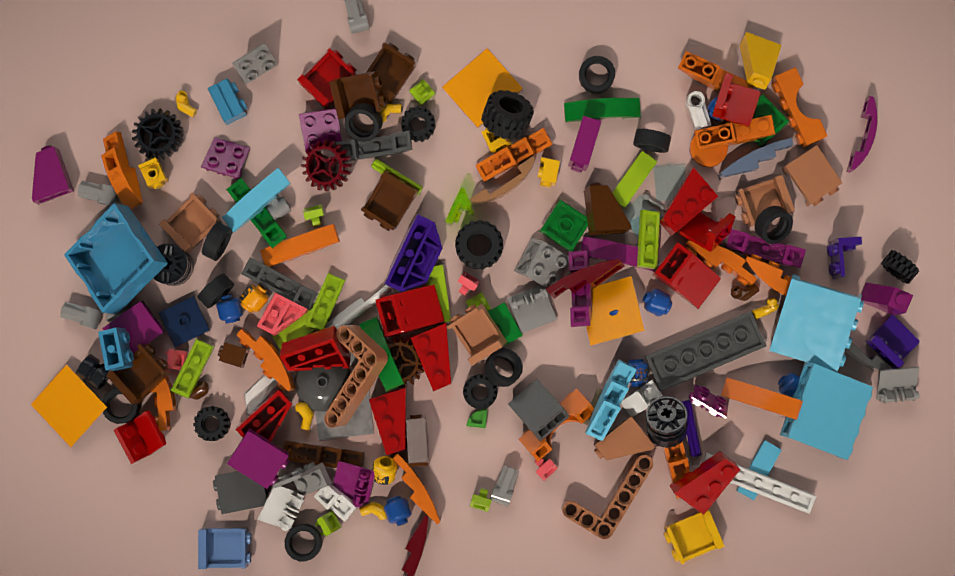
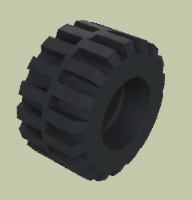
[481,90,534,140]
[455,220,503,270]

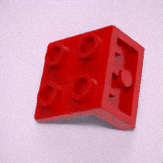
[712,73,760,127]
[679,213,736,252]
[113,410,167,464]

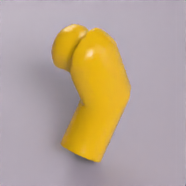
[175,90,197,118]
[380,104,402,123]
[752,298,779,319]
[295,402,314,430]

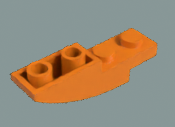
[678,51,754,93]
[695,115,776,150]
[101,131,143,209]
[684,241,757,286]
[745,254,792,296]
[237,329,295,392]
[151,376,177,431]

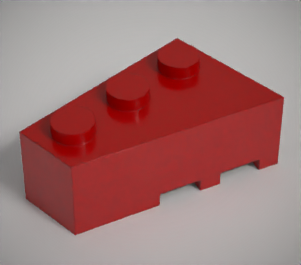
[411,323,452,392]
[235,388,292,441]
[369,388,407,455]
[669,451,741,515]

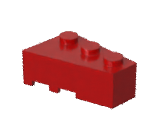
[660,167,719,236]
[280,325,351,371]

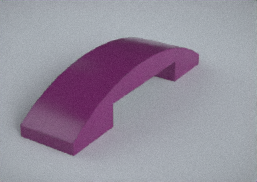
[846,96,878,173]
[726,229,806,268]
[580,237,655,271]
[569,250,592,327]

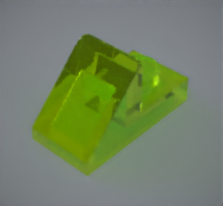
[445,187,474,226]

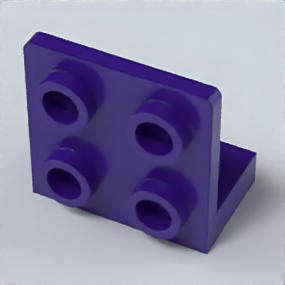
[827,236,862,279]
[865,315,920,369]

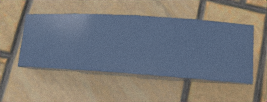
[718,138,793,179]

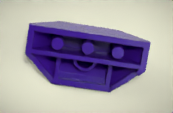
[384,214,443,292]

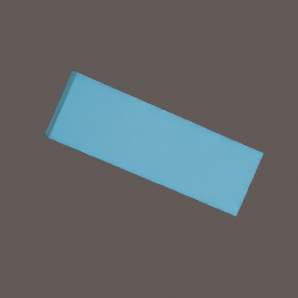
[736,440,782,500]

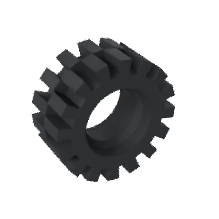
[401,106,436,142]
[881,250,919,284]
[463,374,498,409]
[193,406,230,441]

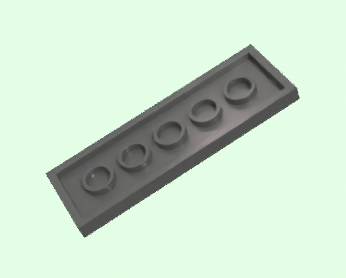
[645,311,766,392]

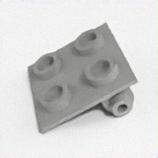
[232,43,278,84]
[508,285,557,334]
[876,367,919,403]

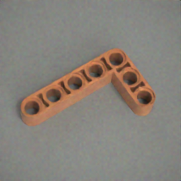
[324,325,388,428]
[561,454,653,539]

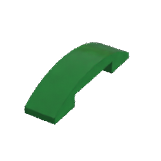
[564,98,641,122]
[226,178,287,249]
[359,316,404,392]

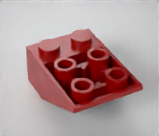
[652,242,721,309]
[375,285,445,337]

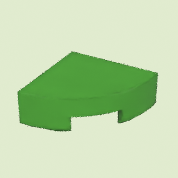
[466,409,487,428]

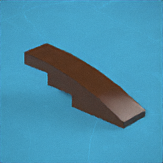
[284,440,365,468]

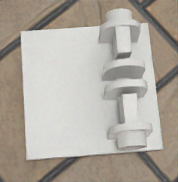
[258,486,305,532]

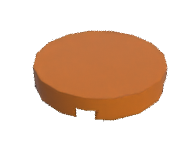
[689,136,728,168]

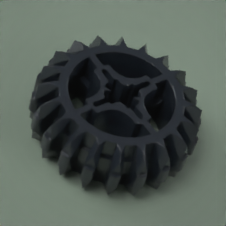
[132,108,184,160]

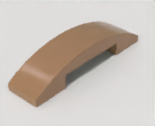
[470,156,535,204]

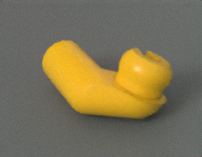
[359,502,387,520]

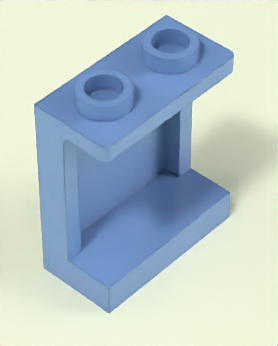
[198,528,251,569]

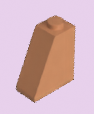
[593,416,655,460]

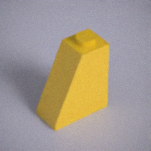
[740,32,782,90]

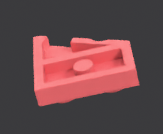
[257,293,309,336]

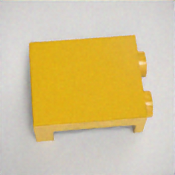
[663,510,725,565]

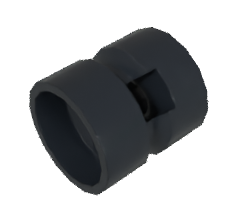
[76,354,111,390]

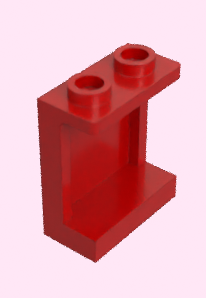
[297,48,357,109]

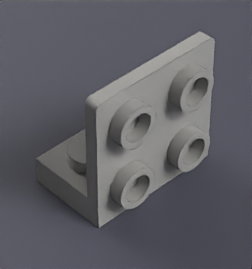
[514,238,569,288]
[273,462,332,495]

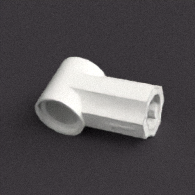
[685,91,712,131]

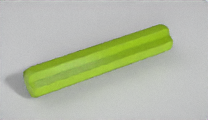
[371,159,423,195]

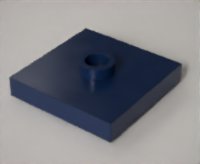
[159,296,211,347]

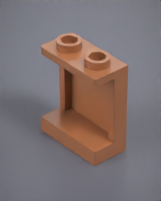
[782,145,842,206]
[735,175,795,228]
[159,193,222,253]
[447,303,507,366]

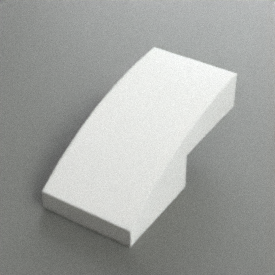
[314,485,358,522]

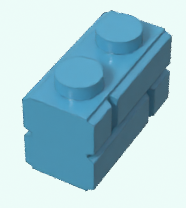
[208,79,248,125]

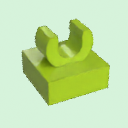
[409,79,436,106]
[303,204,324,227]
[465,292,491,311]
[469,488,492,512]
[315,511,342,536]

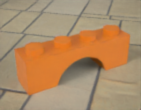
[771,67,828,148]
[518,389,594,462]

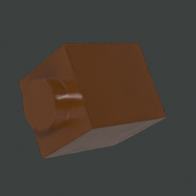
[218,342,249,368]

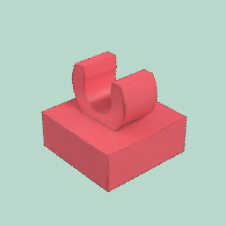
[457,271,481,295]
[165,349,188,370]
[534,459,558,481]

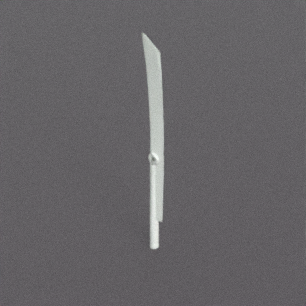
[244,285,392,415]

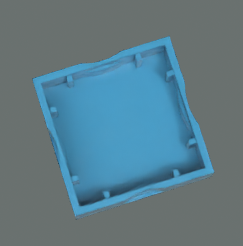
[64,203,168,314]

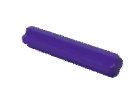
[682,400,702,457]

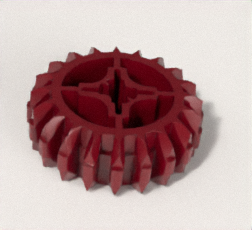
[301,140,353,192]

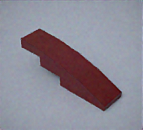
[546,259,625,299]
[401,514,429,576]

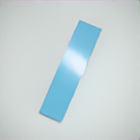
[222,168,291,233]
[585,359,637,441]

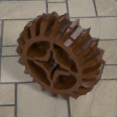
[378,336,424,388]

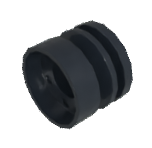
[153,244,194,286]
[646,396,688,448]

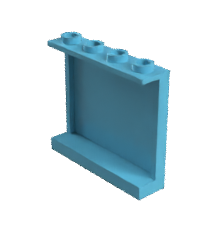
[769,275,864,372]
[780,362,873,460]

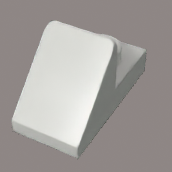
[621,380,663,417]

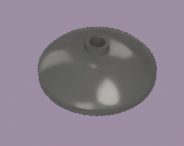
[295,366,351,412]

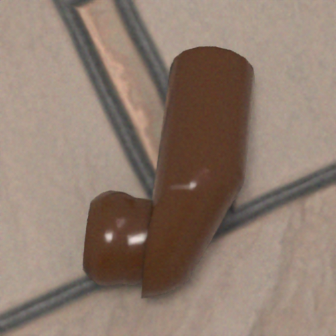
[731,284,760,301]
[190,381,209,400]

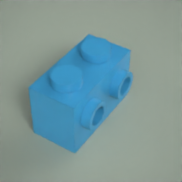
[98,327,134,371]

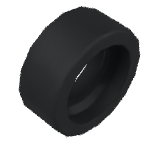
[579,56,615,94]
[344,103,383,142]
[633,129,671,153]
[754,205,793,244]
[202,222,232,261]
[197,273,234,309]
[484,348,523,387]
[102,388,141,424]
[284,524,322,562]

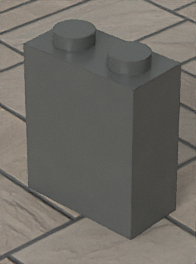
[508,379,569,441]
[213,471,269,514]

